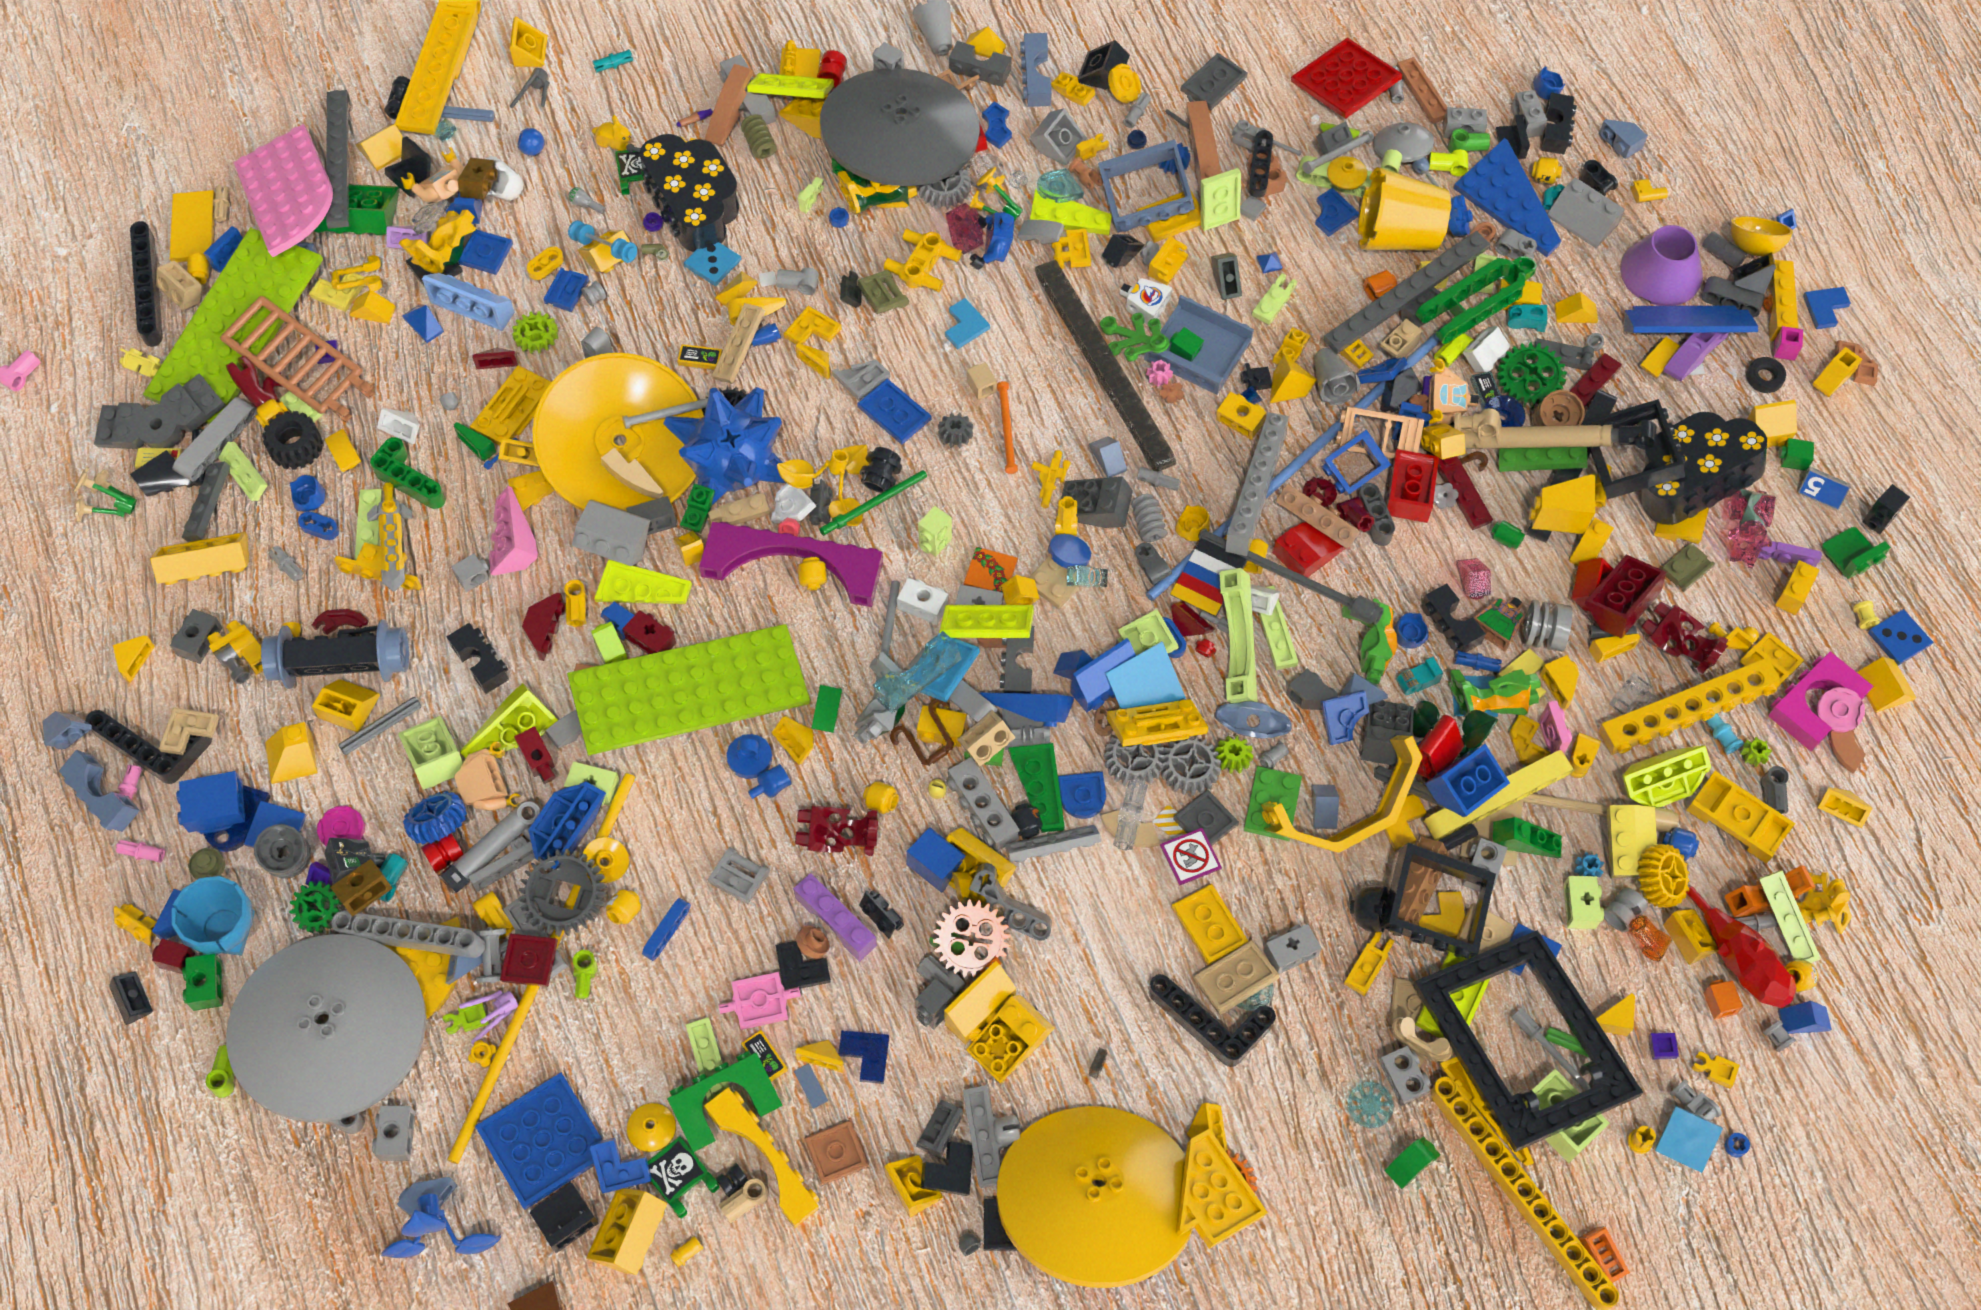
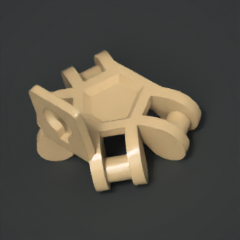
[1392,1017,1453,1069]

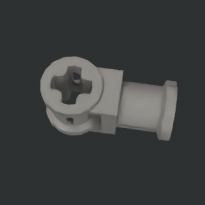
[1670,1079,1722,1121]

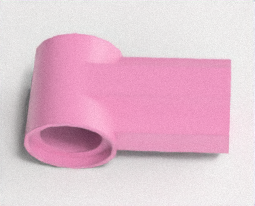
[0,350,41,391]

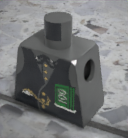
[324,838,385,884]

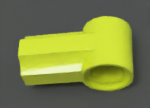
[1428,149,1468,177]
[1434,333,1475,368]

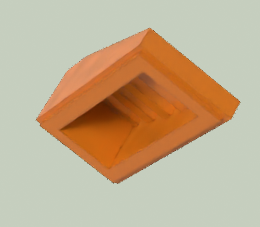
[1578,1226,1630,1283]

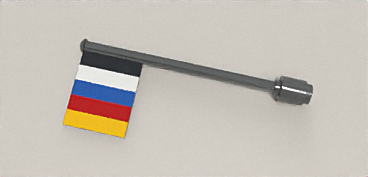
[1170,529,1384,625]

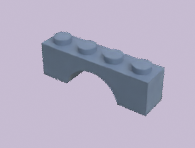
[1020,33,1052,107]
[59,750,140,832]

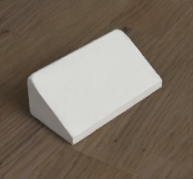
[1250,584,1280,615]

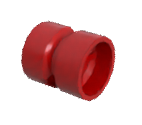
[817,50,847,88]
[421,833,463,873]

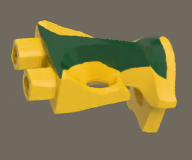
[838,171,917,215]
[399,210,476,273]

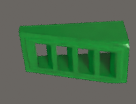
[453,422,496,462]

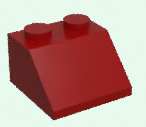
[1572,557,1614,611]

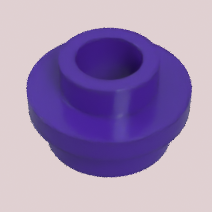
[643,212,663,232]

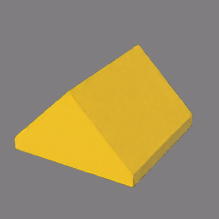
[510,16,548,67]
[355,124,403,171]
[1857,657,1917,713]
[1663,909,1718,965]
[884,1155,943,1218]

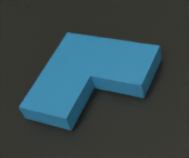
[945,298,990,350]

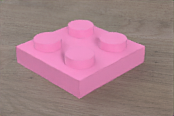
[1538,701,1572,754]

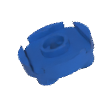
[1448,195,1473,237]

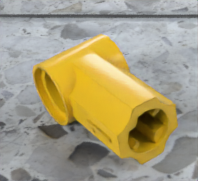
[1055,496,1078,536]
[564,579,587,627]
[471,891,514,939]

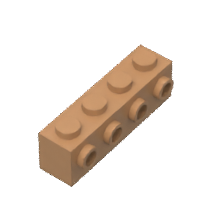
[1383,837,1451,925]

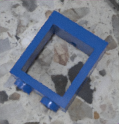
[1321,429,1391,496]

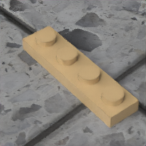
[712,303,765,384]

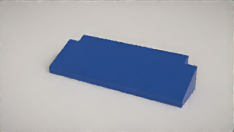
[1624,305,1758,333]

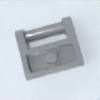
[707,847,770,904]

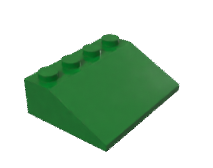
[313,184,400,235]

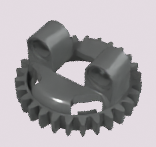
[518,849,607,937]

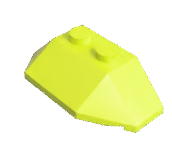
[1622,745,1711,808]

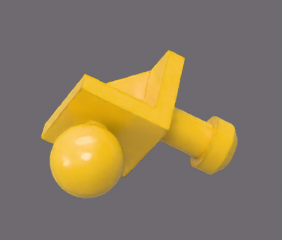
[1708,622,1759,653]

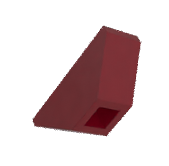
[522,593,566,661]

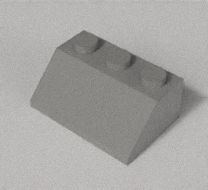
[1547,177,1625,248]
[572,500,650,566]

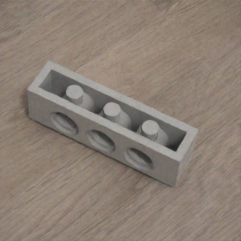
[946,757,1020,851]

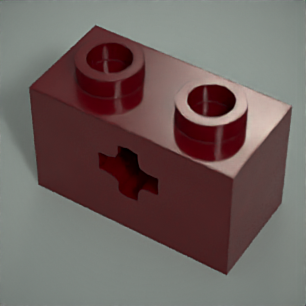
[623,610,676,655]

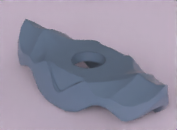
[1214,701,1292,739]

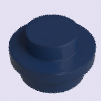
[1127,130,1147,149]

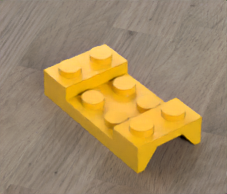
[1686,771,1796,864]

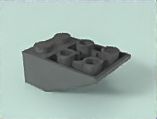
[1057,476,1133,528]
[1361,700,1414,766]

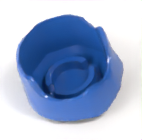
[1533,66,1565,100]
[290,475,325,512]
[1393,613,1429,649]

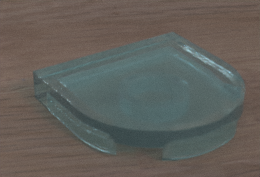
[1037,168,1084,203]

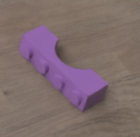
[793,873,877,962]

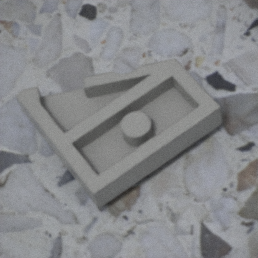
[832,360,890,401]

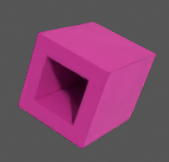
[1774,326,1803,361]

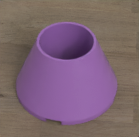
[1620,225,1703,306]

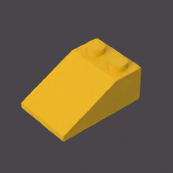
[778,94,828,139]

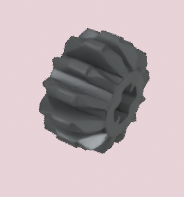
[938,412,973,448]

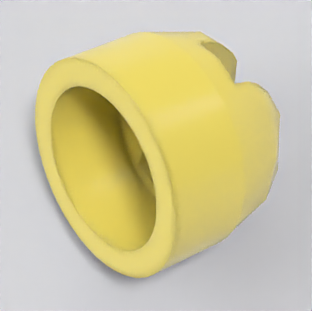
[928,779,947,799]

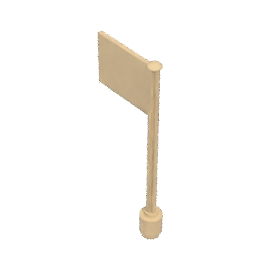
[1460,794,1679,867]

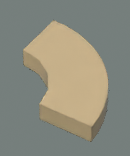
[1101,809,1160,848]

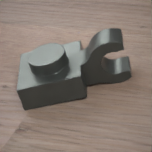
[840,270,861,308]

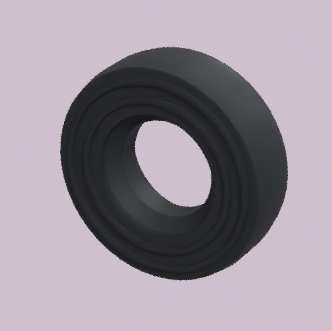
[1746,357,1786,393]

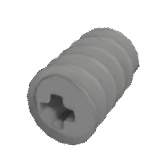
[1131,494,1168,542]

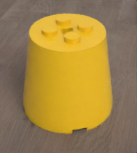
[1358,167,1451,251]

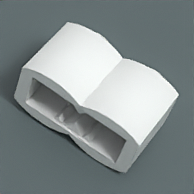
[1463,326,1510,373]

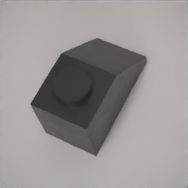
[1211,252,1242,300]

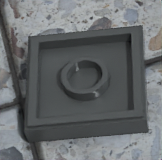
[1173,790,1239,846]

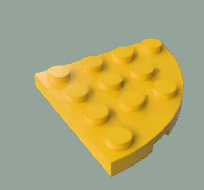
[385,917,462,1020]

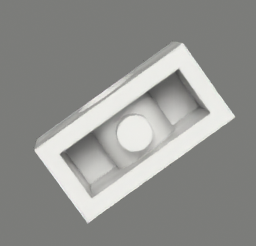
[897,578,948,625]

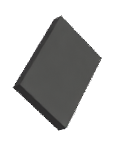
[1180,53,1248,111]

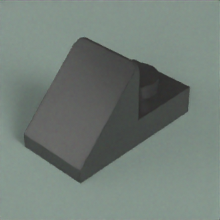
[1316,121,1354,155]

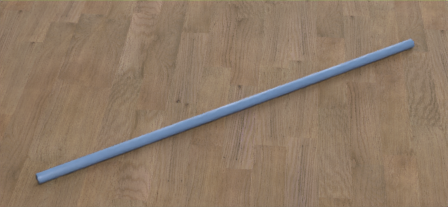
[1146,325,1445,601]

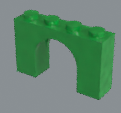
[667,1050,783,1153]

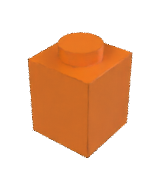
[1703,979,1743,1020]

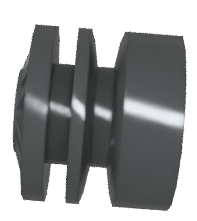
[254,824,311,879]

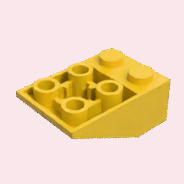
[966,995,1055,1084]

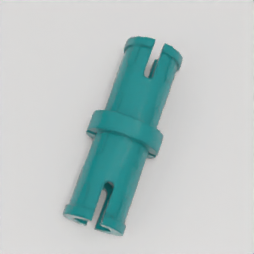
[592,49,633,73]

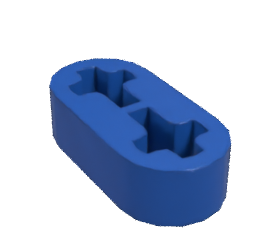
[298,511,339,540]

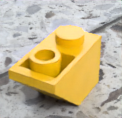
[1812,347,1863,397]

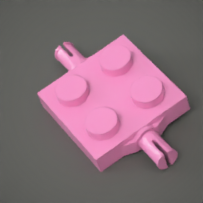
[718,972,801,1030]

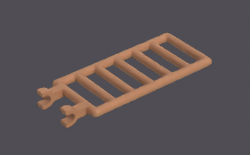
[220,296,375,423]

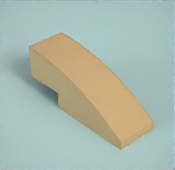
[601,448,663,499]

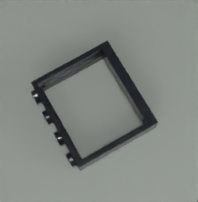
[1582,399,1688,500]
[1381,843,1496,959]

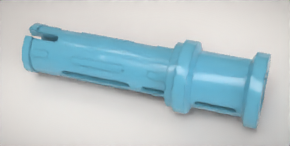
[1706,713,1744,755]

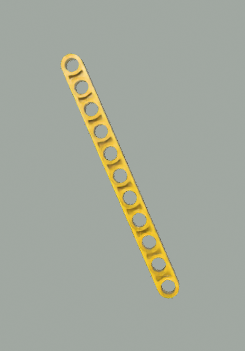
[1431,1077,1619,1310]

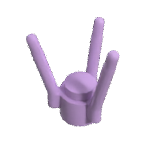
[459,990,518,1044]

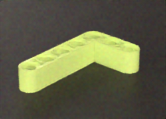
[1296,149,1402,198]

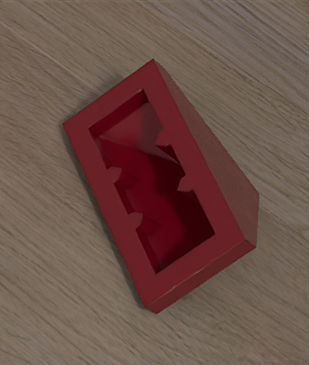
[472,347,518,370]
[1171,601,1215,637]

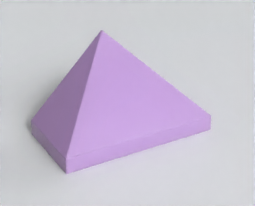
[387,226,428,249]

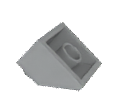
[1029,108,1087,165]

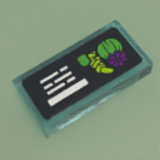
[1470,371,1505,411]

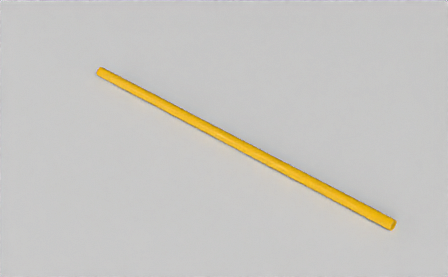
[447,773,635,1164]

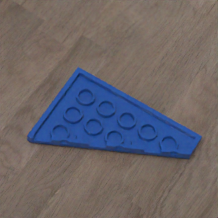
[1454,138,1561,257]

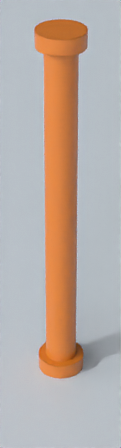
[997,381,1018,474]

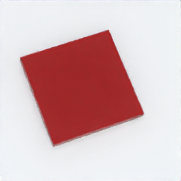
[1291,37,1402,119]

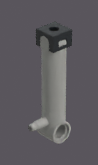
[438,801,540,893]

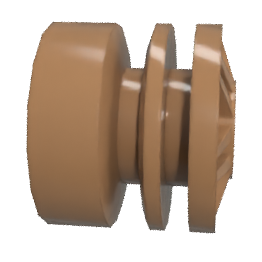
[1532,390,1585,426]

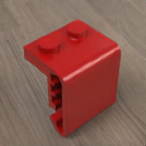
[1416,715,1464,779]

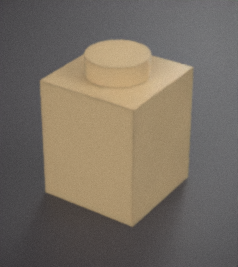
[967,362,997,400]

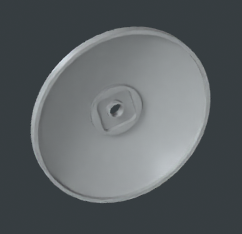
[226,934,426,1122]

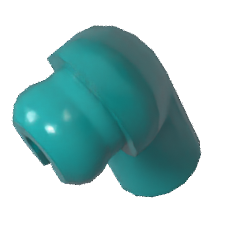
[1543,184,1565,210]

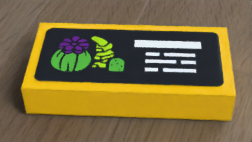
[677,344,723,370]
[741,1030,788,1082]

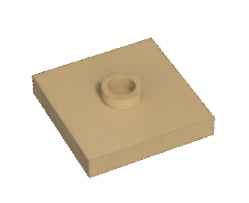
[1456,903,1514,956]

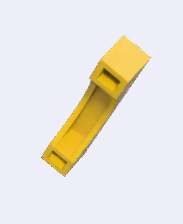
[704,1088,820,1228]

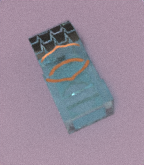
[1067,565,1108,588]

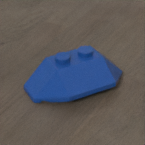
[528,782,606,870]

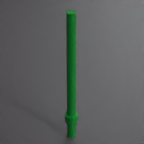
[819,470,927,536]

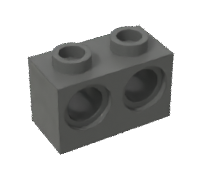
[915,979,953,1030]

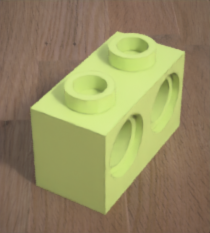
[918,506,952,557]

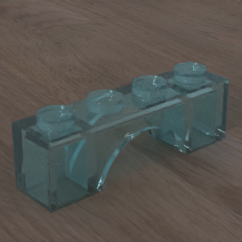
[873,631,962,713]

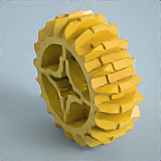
[1637,844,1690,908]

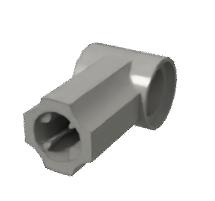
[776,268,819,295]
[917,955,966,998]

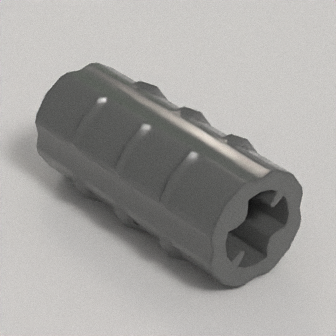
[1702,231,1747,269]

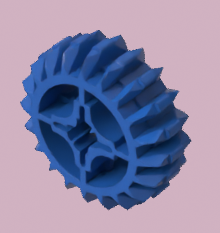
[403,791,467,845]

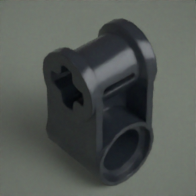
[1579,160,1618,196]

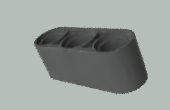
[1701,276,1765,317]
[1358,483,1395,546]

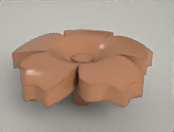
[1159,381,1184,404]
[1409,394,1429,412]

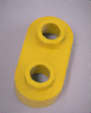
[527,247,564,280]

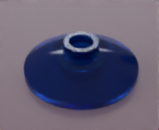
[1484,395,1526,427]

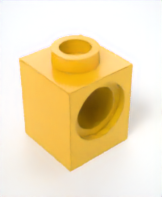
[1001,575,1039,605]

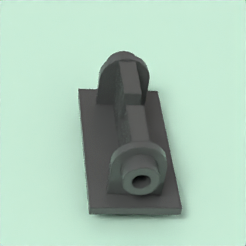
[809,479,833,526]

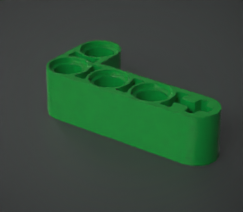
[370,437,446,509]

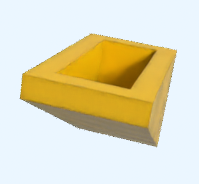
[952,872,973,902]

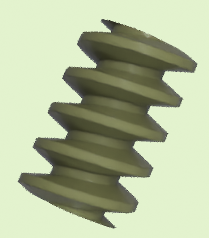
[741,114,777,159]

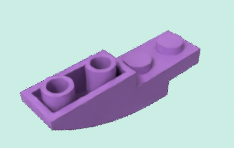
[1663,332,1729,381]

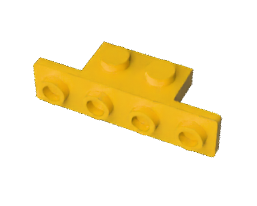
[334,542,422,591]

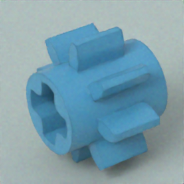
[1574,852,1604,877]

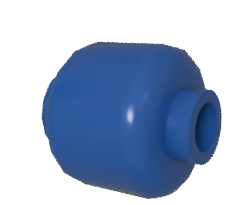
[1662,827,1699,861]

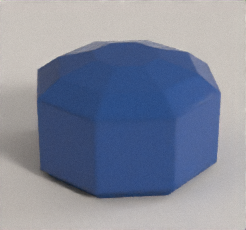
[829,207,849,228]

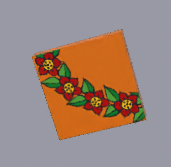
[964,547,1018,597]

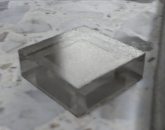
[1089,1047,1108,1079]

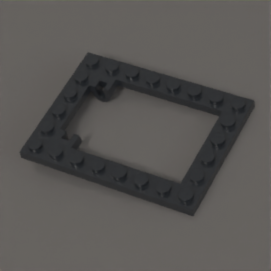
[1413,930,1643,1152]

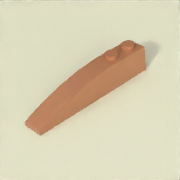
[1186,101,1221,203]

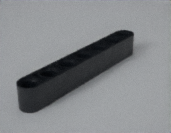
[130,221,163,347]

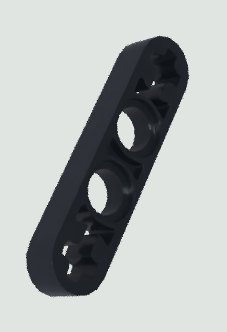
[1248,130,1273,198]

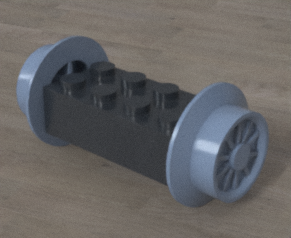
[261,619,409,689]

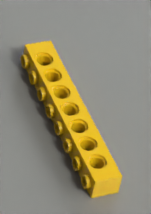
[1599,657,1781,755]

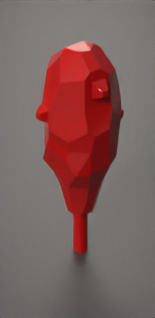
[1686,886,1797,1008]

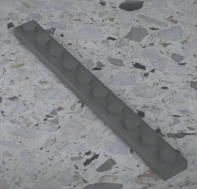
[326,90,349,229]
[1323,230,1490,354]

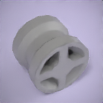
[581,280,607,307]

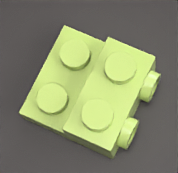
[1117,609,1179,655]

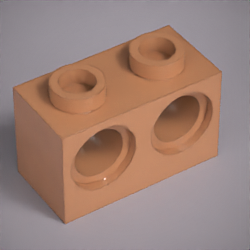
[1247,151,1287,197]

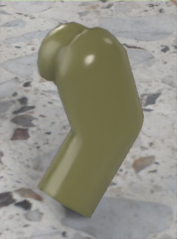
[641,243,669,261]

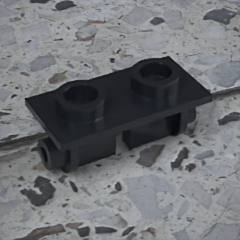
[859,890,904,939]

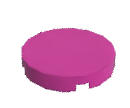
[317,806,365,846]

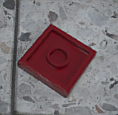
[500,933,558,987]

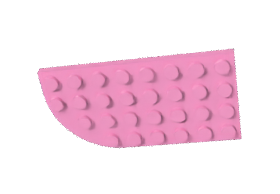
[233,124,333,257]

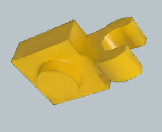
[1075,133,1109,161]

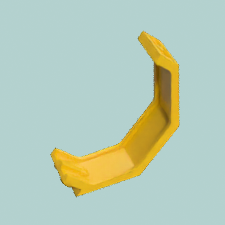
[1261,735,1422,853]

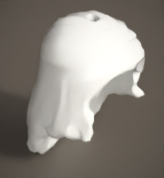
[485,156,524,201]

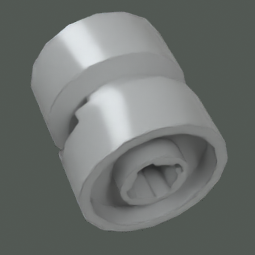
[1604,887,1648,932]

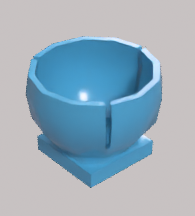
[172,876,255,956]

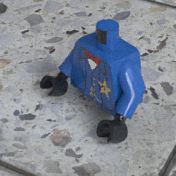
[970,212,1014,270]

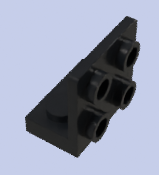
[530,1183,599,1253]

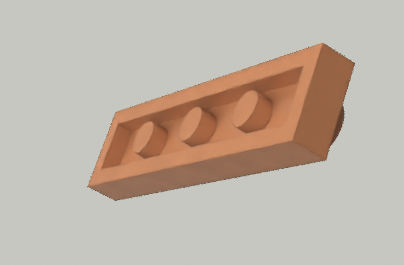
[1396,57,1447,124]

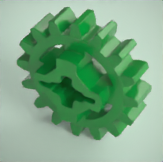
[289,881,342,933]

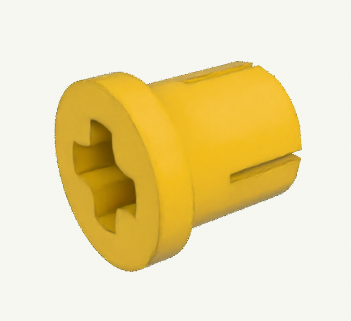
[1627,1126,1656,1154]

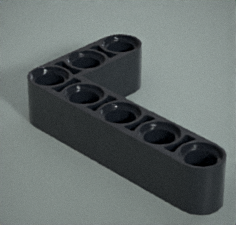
[85,710,212,784]
[1148,974,1276,1067]

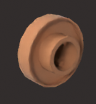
[796,925,830,959]

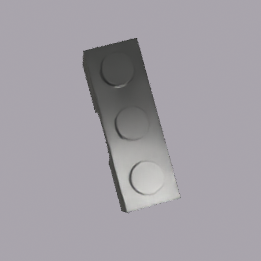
[949,41,1012,87]
[1000,626,1035,694]

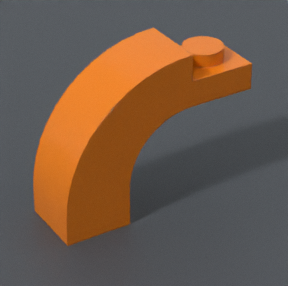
[1724,865,1815,917]

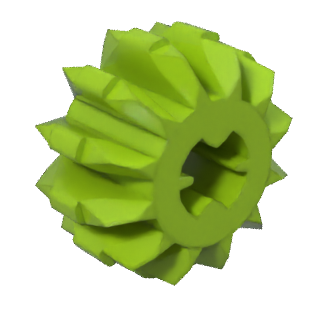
[1215,735,1253,774]

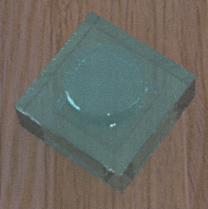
[434,118,458,142]

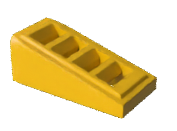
[1340,339,1374,369]
[1589,634,1641,663]

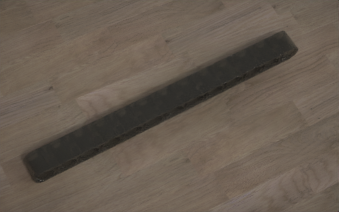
[1035,259,1176,472]

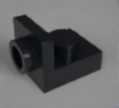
[1240,363,1272,391]

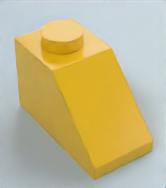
[1569,518,1614,566]
[1540,655,1579,711]

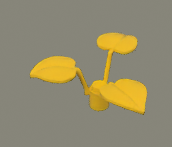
[777,445,869,526]

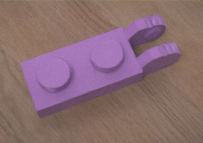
[1754,540,1822,567]

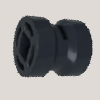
[715,1163,748,1197]

